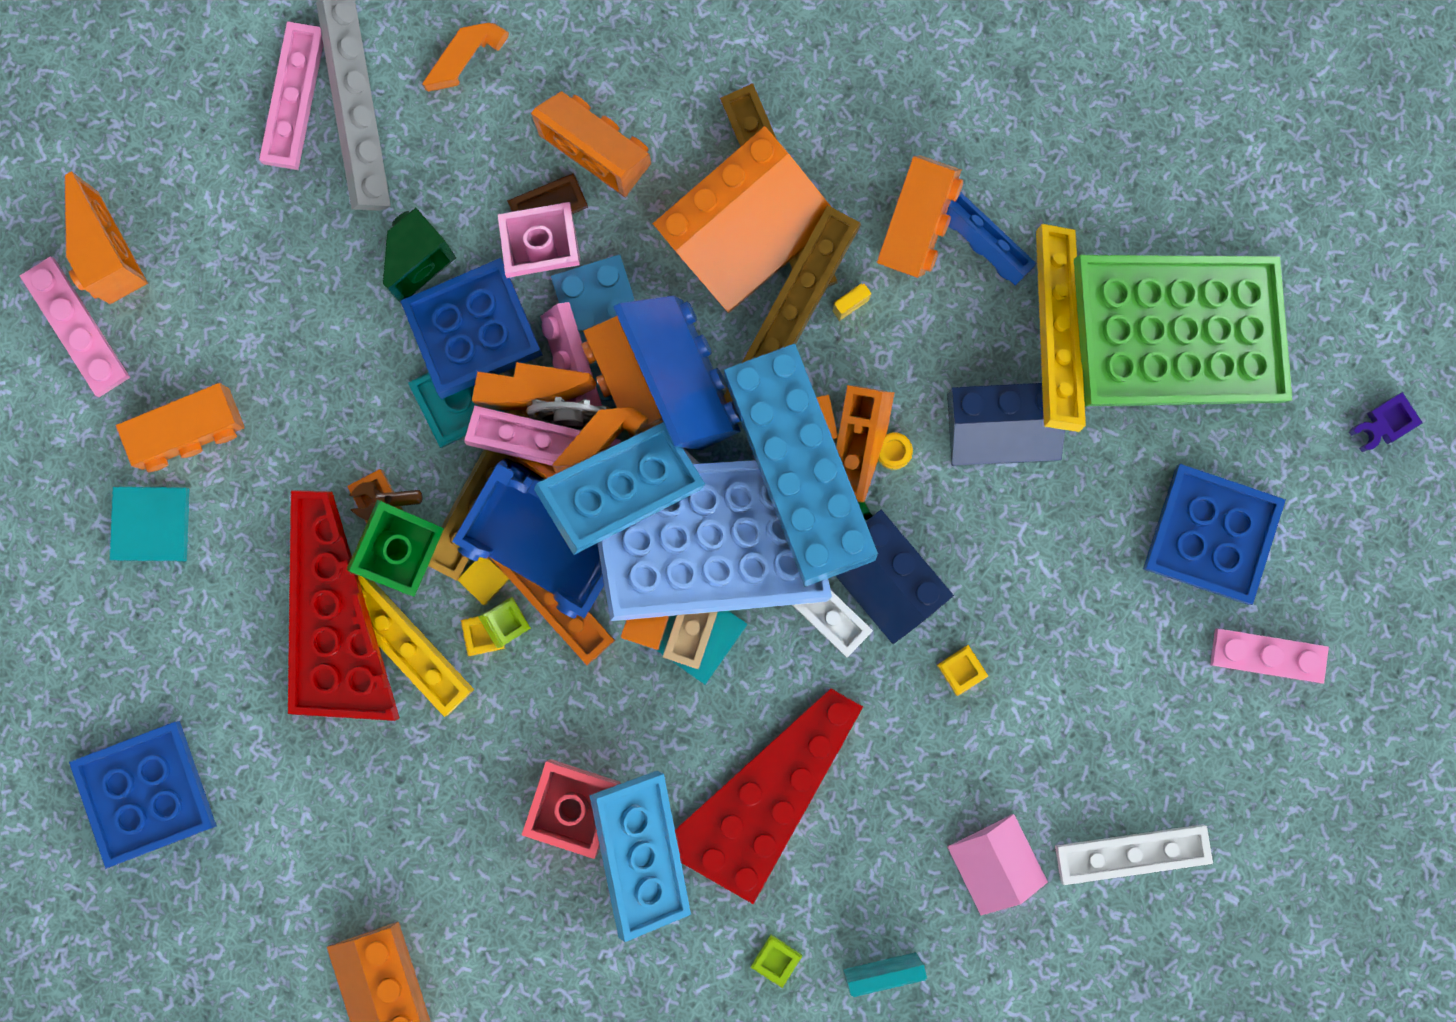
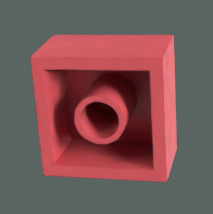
[522,759,621,859]

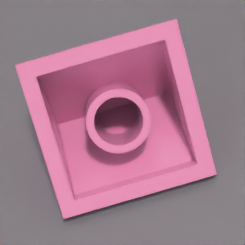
[498,202,580,278]
[947,814,1048,916]

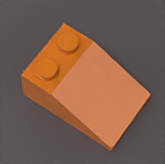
[65,171,148,304]

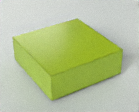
[478,597,531,648]
[750,934,803,988]

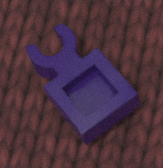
[1349,392,1423,452]

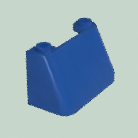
[452,458,604,619]

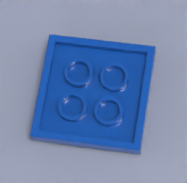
[400,258,543,399]
[1143,464,1286,605]
[69,721,217,869]

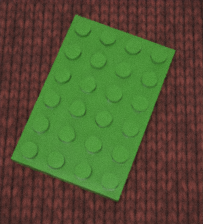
[1074,255,1293,407]

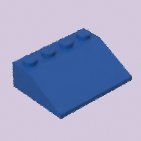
[613,296,741,450]

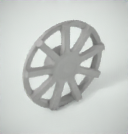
[527,397,609,428]

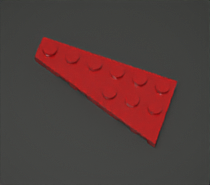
[288,490,400,721]
[675,688,863,904]

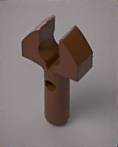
[349,482,423,521]

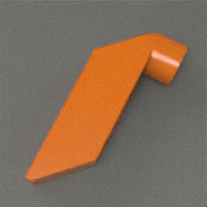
[422,23,509,92]
[552,407,649,473]

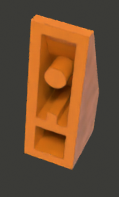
[836,385,895,502]

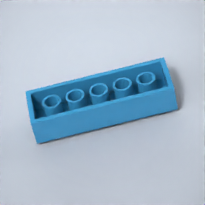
[724,344,878,587]

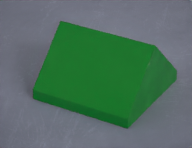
[346,500,444,597]

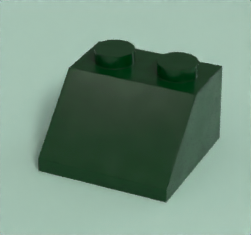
[383,208,457,305]

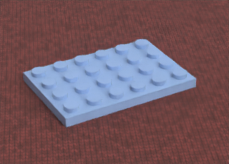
[598,460,832,621]

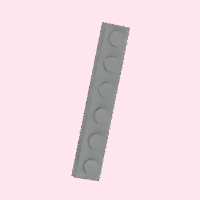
[316,0,391,211]

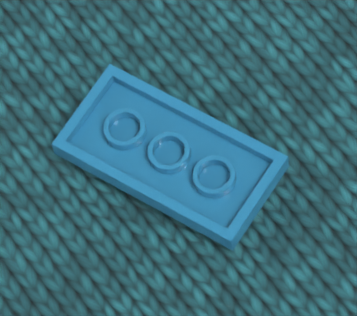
[551,254,635,409]
[534,422,705,555]
[589,771,691,942]

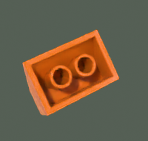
[531,91,651,198]
[327,921,431,1022]

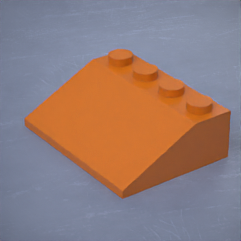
[652,126,831,313]

